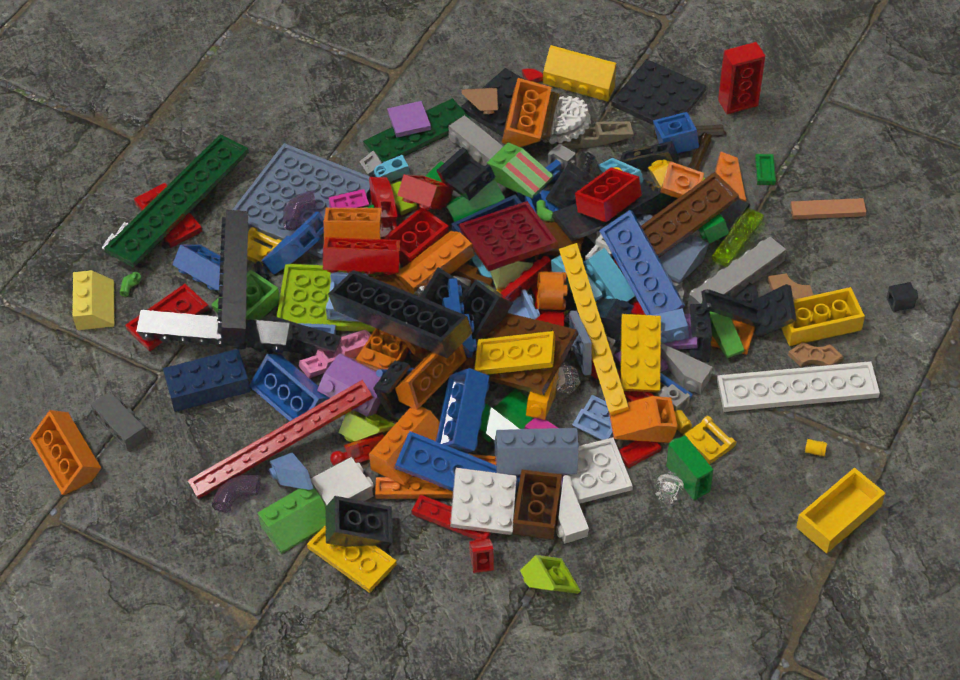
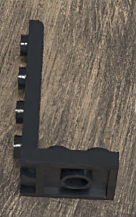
[545,151,597,209]
[701,284,797,337]

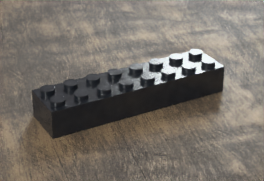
[328,270,473,358]

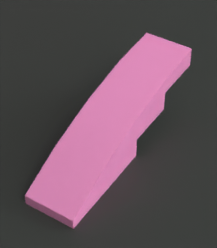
[299,330,371,378]

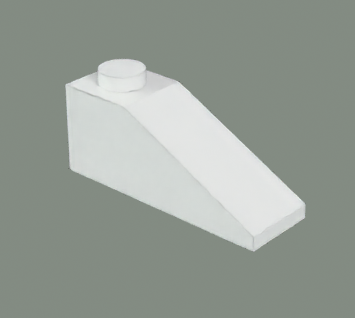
[555,475,589,544]

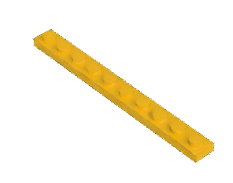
[559,243,629,416]

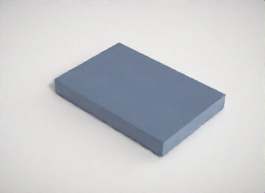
[569,310,592,375]

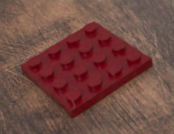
[459,201,558,272]

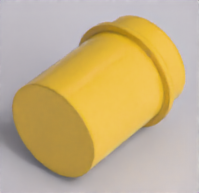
[674,409,692,433]
[805,439,827,457]

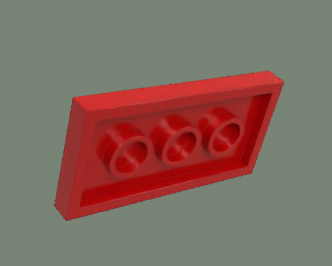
[134,183,203,248]
[125,284,209,351]

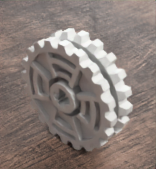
[540,96,591,144]

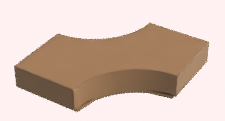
[768,273,813,300]
[788,342,844,368]

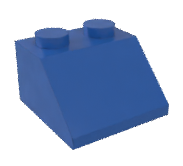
[653,112,699,153]

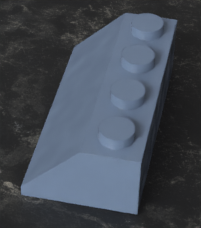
[494,428,579,476]

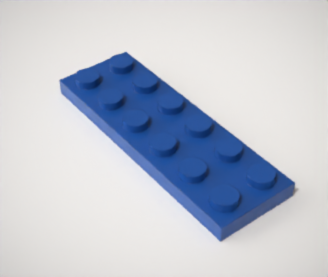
[599,210,685,315]
[394,431,520,493]

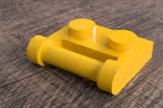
[247,227,282,268]
[683,416,737,465]

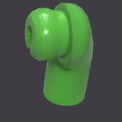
[537,200,555,222]
[120,272,141,297]

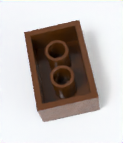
[513,469,562,540]

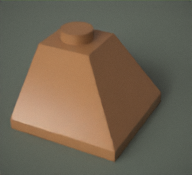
[461,88,498,114]

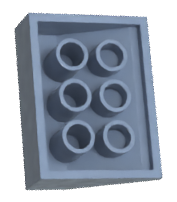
[637,214,709,283]

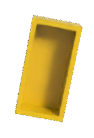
[796,467,885,554]

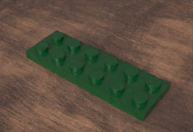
[363,98,471,163]

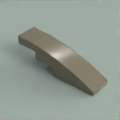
[561,121,634,149]

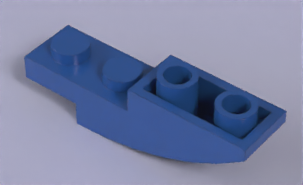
[261,212,324,274]
[442,278,476,358]

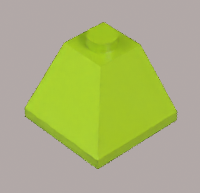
[339,410,395,442]
[520,555,580,594]

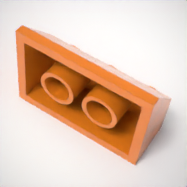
[324,207,381,242]

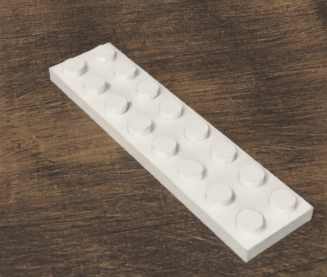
[717,362,880,412]

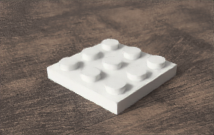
[563,437,633,504]
[450,468,516,535]

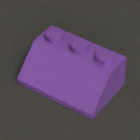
[317,353,381,417]

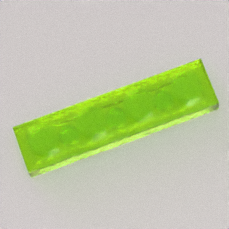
[712,208,764,267]

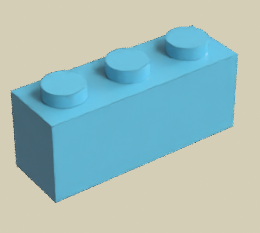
[583,248,635,302]

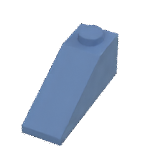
[269,452,314,490]

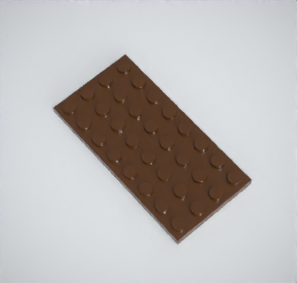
[410,313,578,395]

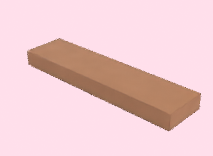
[790,198,866,219]

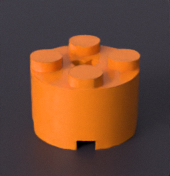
[537,272,567,310]

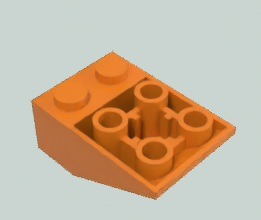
[356,328,409,369]
[608,396,678,443]

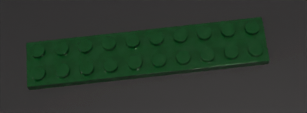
[104,134,249,268]

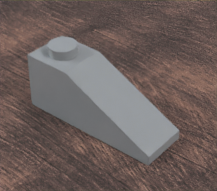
[660,343,712,394]

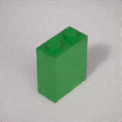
[666,435,713,500]

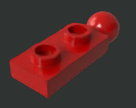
[330,433,384,466]

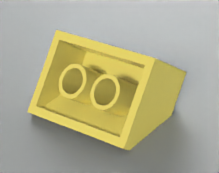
[73,270,115,330]

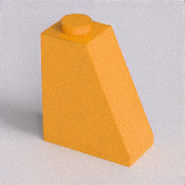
[526,369,559,420]

